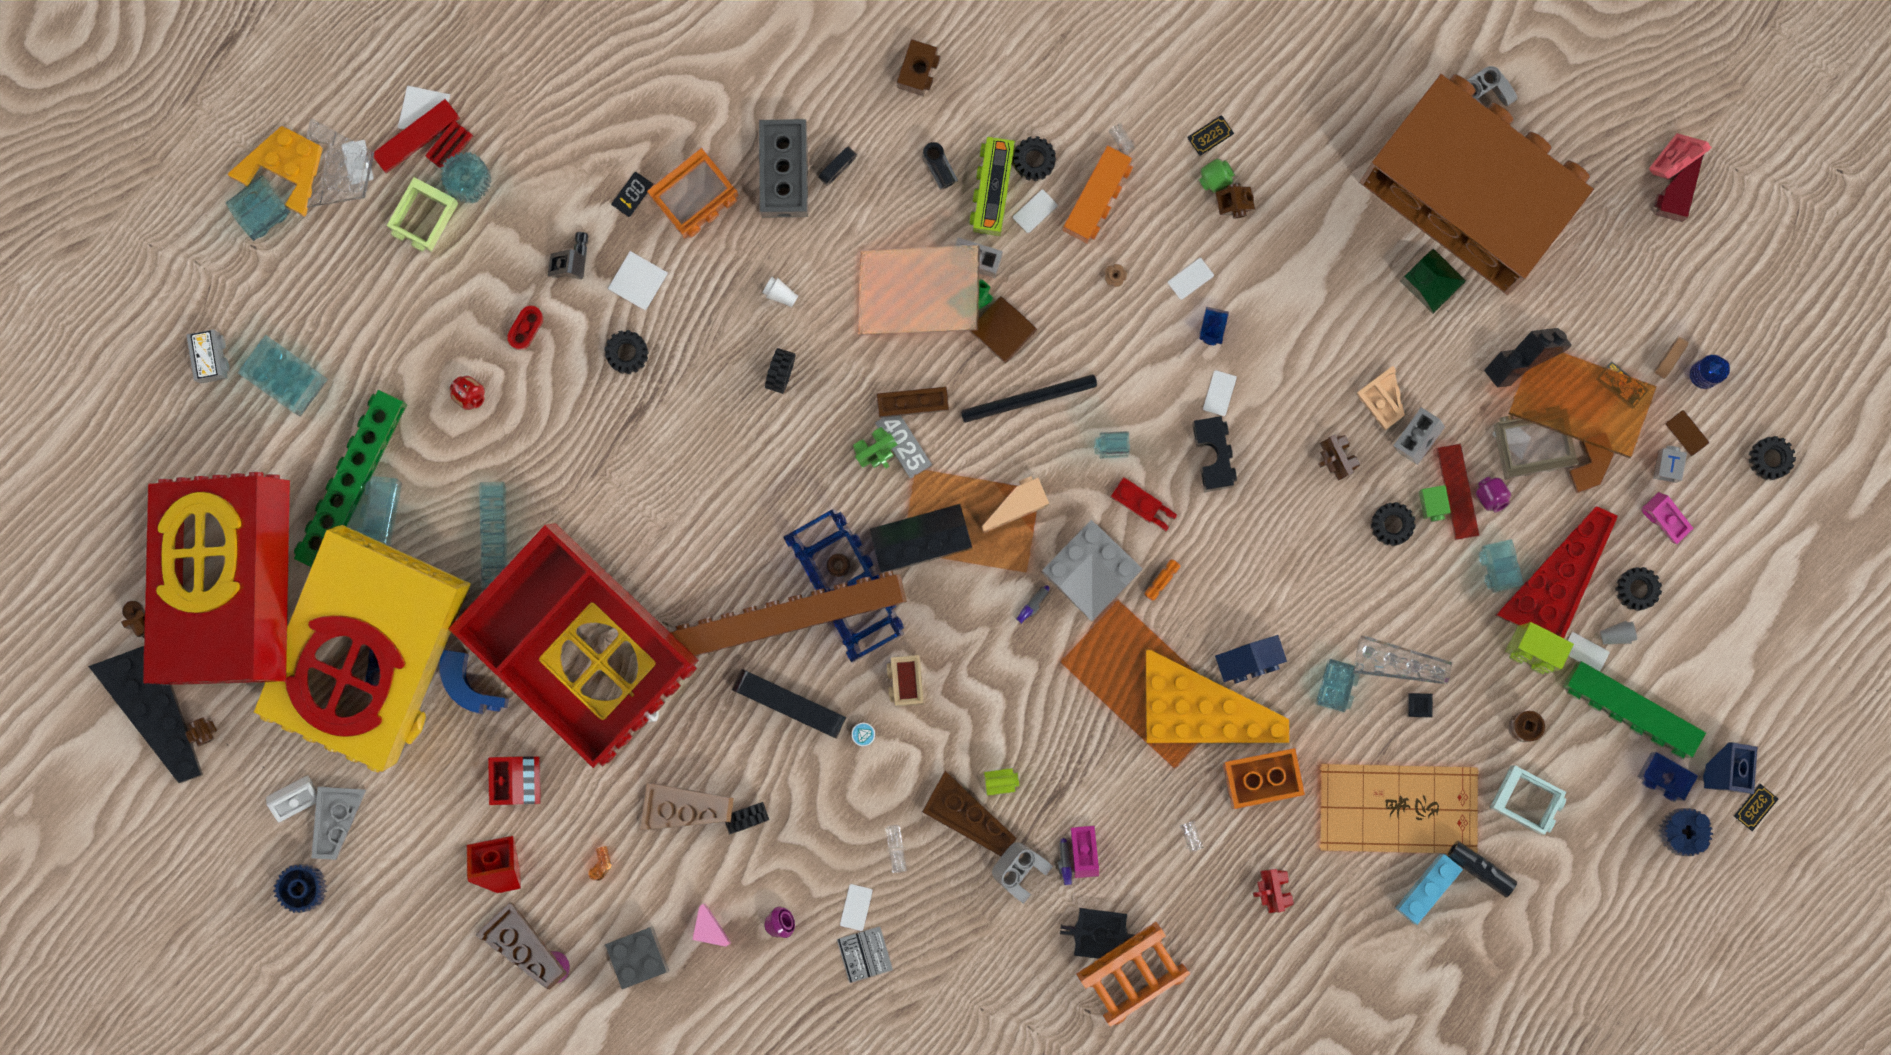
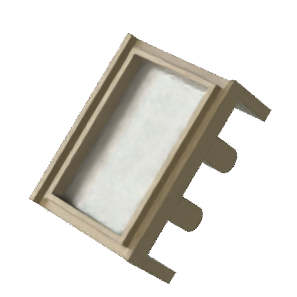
[1493,407,1579,480]

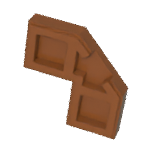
[1568,433,1614,493]

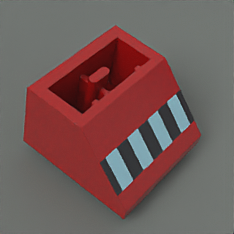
[488,756,541,805]

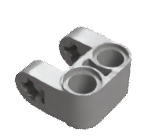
[1467,66,1518,106]
[992,842,1053,904]

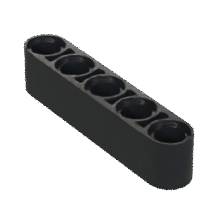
[732,669,847,739]

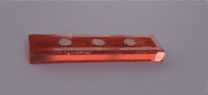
[1437,443,1480,540]

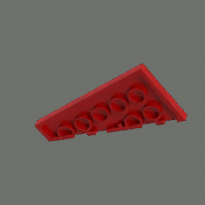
[1495,506,1618,639]

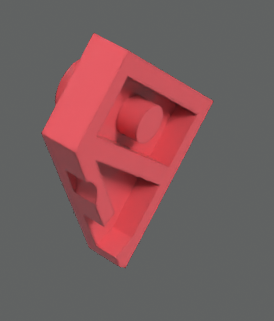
[1649,133,1712,179]

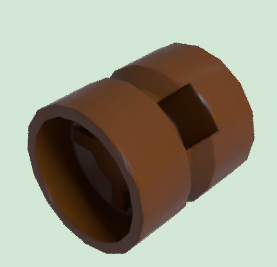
[1508,711,1545,742]

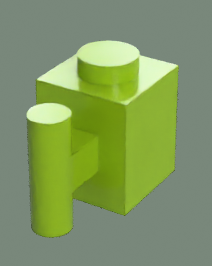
[984,768,1020,796]

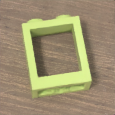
[387,177,458,252]

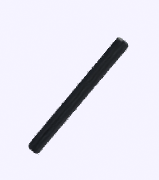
[961,374,1097,423]

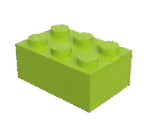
[1505,622,1574,675]

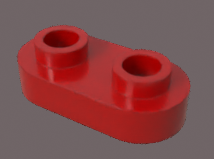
[507,305,544,350]

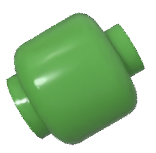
[1199,158,1235,193]

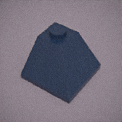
[1703,742,1758,794]

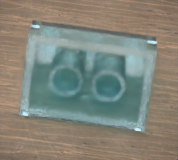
[357,476,402,546]

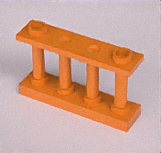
[1076,922,1190,1027]

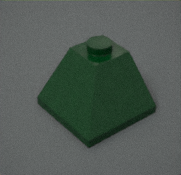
[1400,248,1466,314]

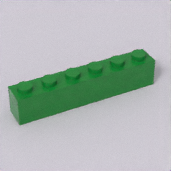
[1563,661,1706,760]

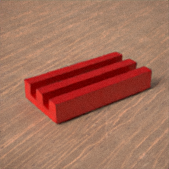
[425,120,474,171]

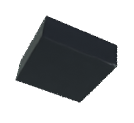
[1408,693,1433,718]

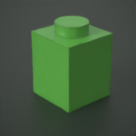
[1419,485,1451,522]

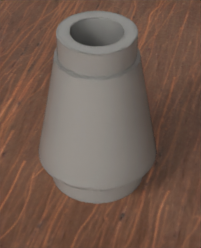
[1600,621,1637,645]

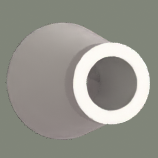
[762,277,798,307]

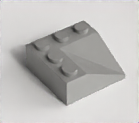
[1041,520,1142,621]

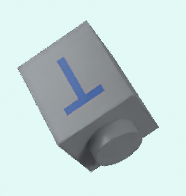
[1653,446,1687,483]

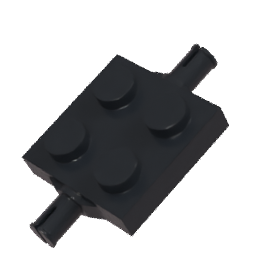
[1060,908,1136,959]

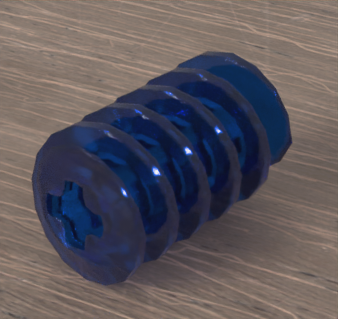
[1689,354,1730,389]

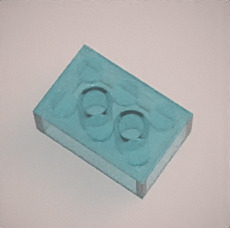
[238,335,328,417]

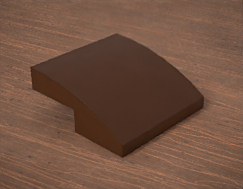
[969,296,1037,364]

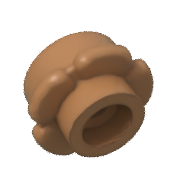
[1104,264,1127,287]

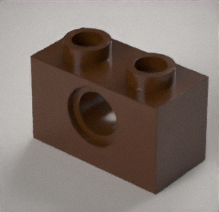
[897,39,941,96]

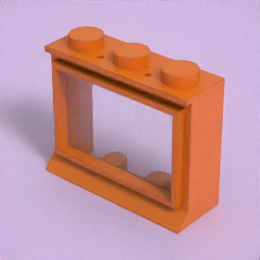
[647,148,739,239]

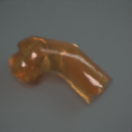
[588,846,611,881]

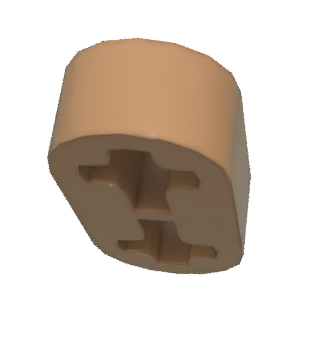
[1654,336,1689,379]

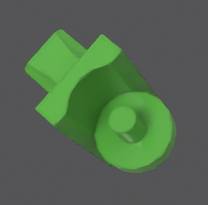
[853,427,898,469]

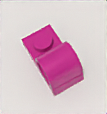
[1641,492,1693,544]
[1071,826,1099,878]

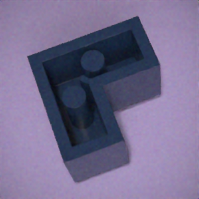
[1215,635,1287,684]

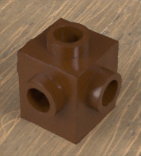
[1215,183,1255,219]

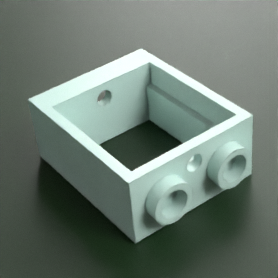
[1490,765,1566,835]

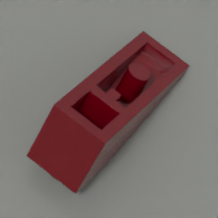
[1654,154,1704,222]

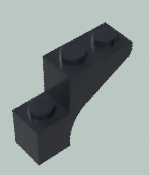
[1484,328,1572,388]

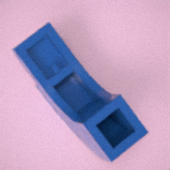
[439,650,509,714]

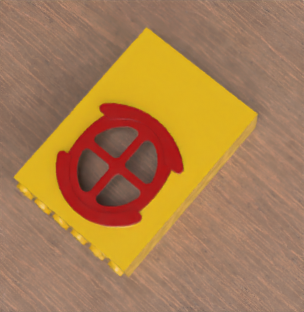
[253,525,471,772]

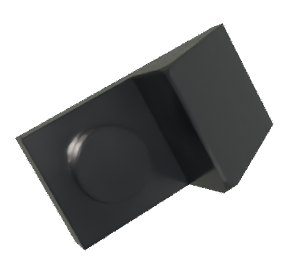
[548,249,586,280]

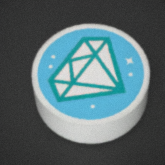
[852,723,875,746]

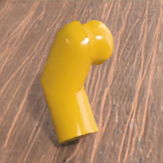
[406,709,426,744]

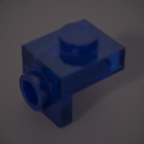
[1199,307,1229,346]

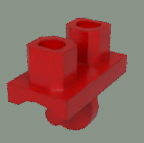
[1253,869,1294,913]

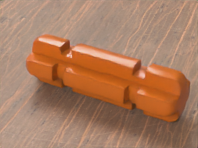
[1144,559,1180,601]

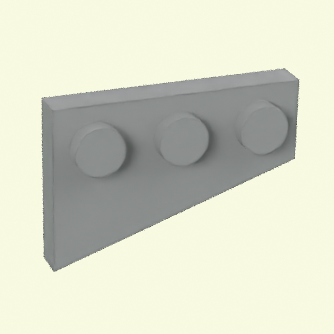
[311,787,366,860]

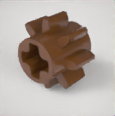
[185,717,217,747]

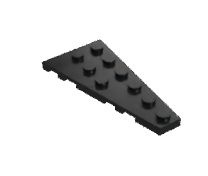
[88,646,203,783]

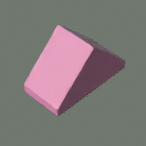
[693,903,731,947]

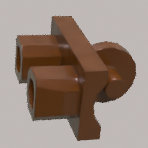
[1318,434,1360,481]
[121,601,145,638]

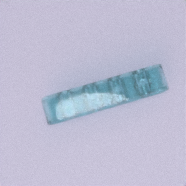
[479,481,508,592]

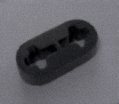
[818,146,858,186]

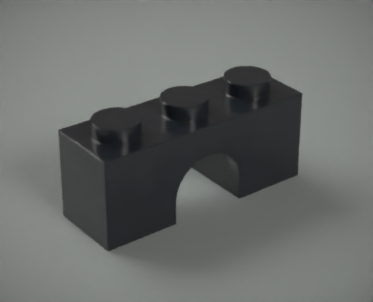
[1192,416,1237,492]

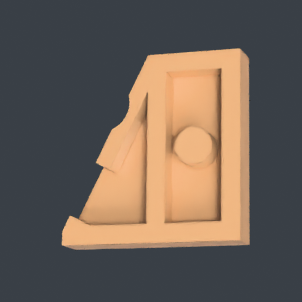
[1356,366,1405,430]

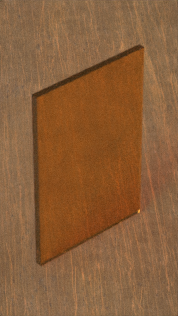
[858,245,980,335]
[1508,353,1657,459]
[907,470,1037,573]

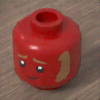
[450,375,485,410]

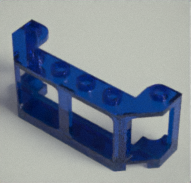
[783,509,905,663]

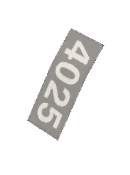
[875,416,932,479]

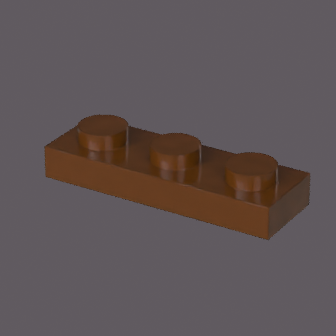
[877,386,949,418]

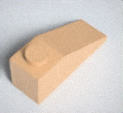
[982,476,1049,533]

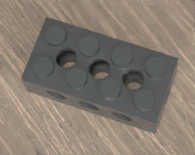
[759,119,808,218]

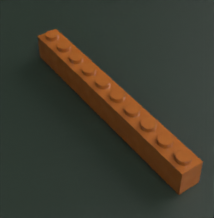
[670,571,907,656]

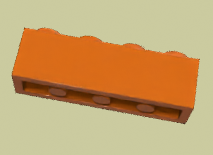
[1063,145,1133,244]

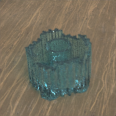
[441,152,491,203]

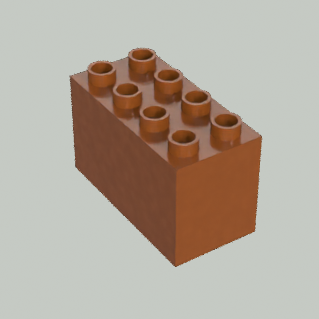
[1359,74,1594,296]

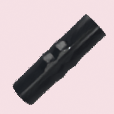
[1447,841,1517,898]

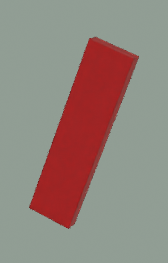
[371,99,460,174]

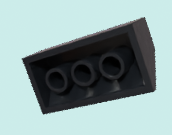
[870,504,973,573]

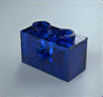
[1637,752,1698,802]

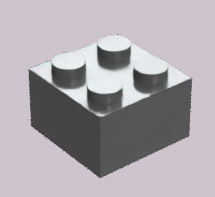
[605,926,669,989]

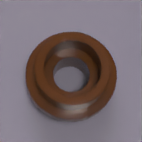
[827,554,850,577]

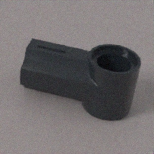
[922,142,958,190]

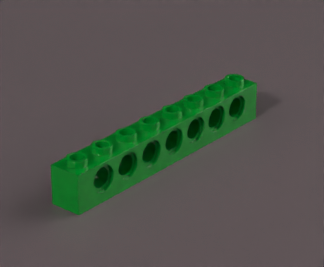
[294,390,407,568]

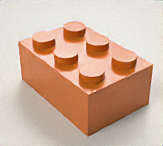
[1222,748,1305,809]

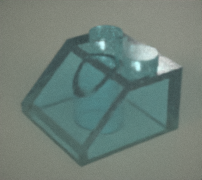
[226,175,291,241]

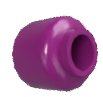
[1476,476,1511,513]

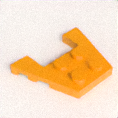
[227,126,323,217]

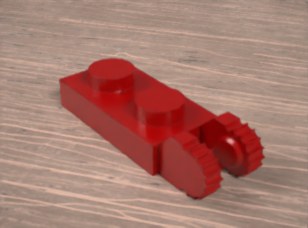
[1110,477,1177,532]

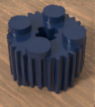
[1658,808,1713,856]
[273,864,327,913]

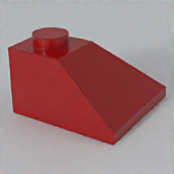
[467,836,521,894]

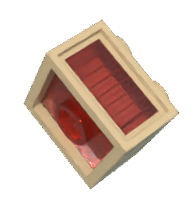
[887,655,924,707]

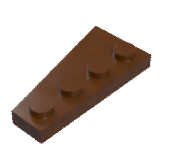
[922,771,1016,857]

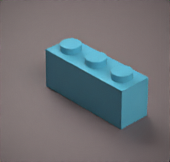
[1395,854,1463,925]

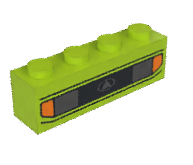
[969,137,1015,236]

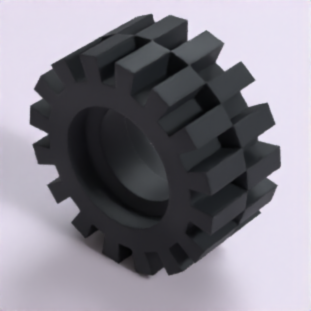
[1014,136,1056,181]
[605,330,649,374]
[765,348,796,394]
[1749,436,1796,480]
[1371,502,1416,546]
[1616,567,1662,611]
[725,802,770,835]

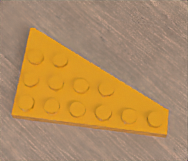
[1146,650,1289,743]

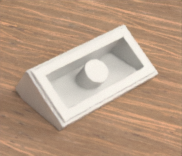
[266,775,317,823]

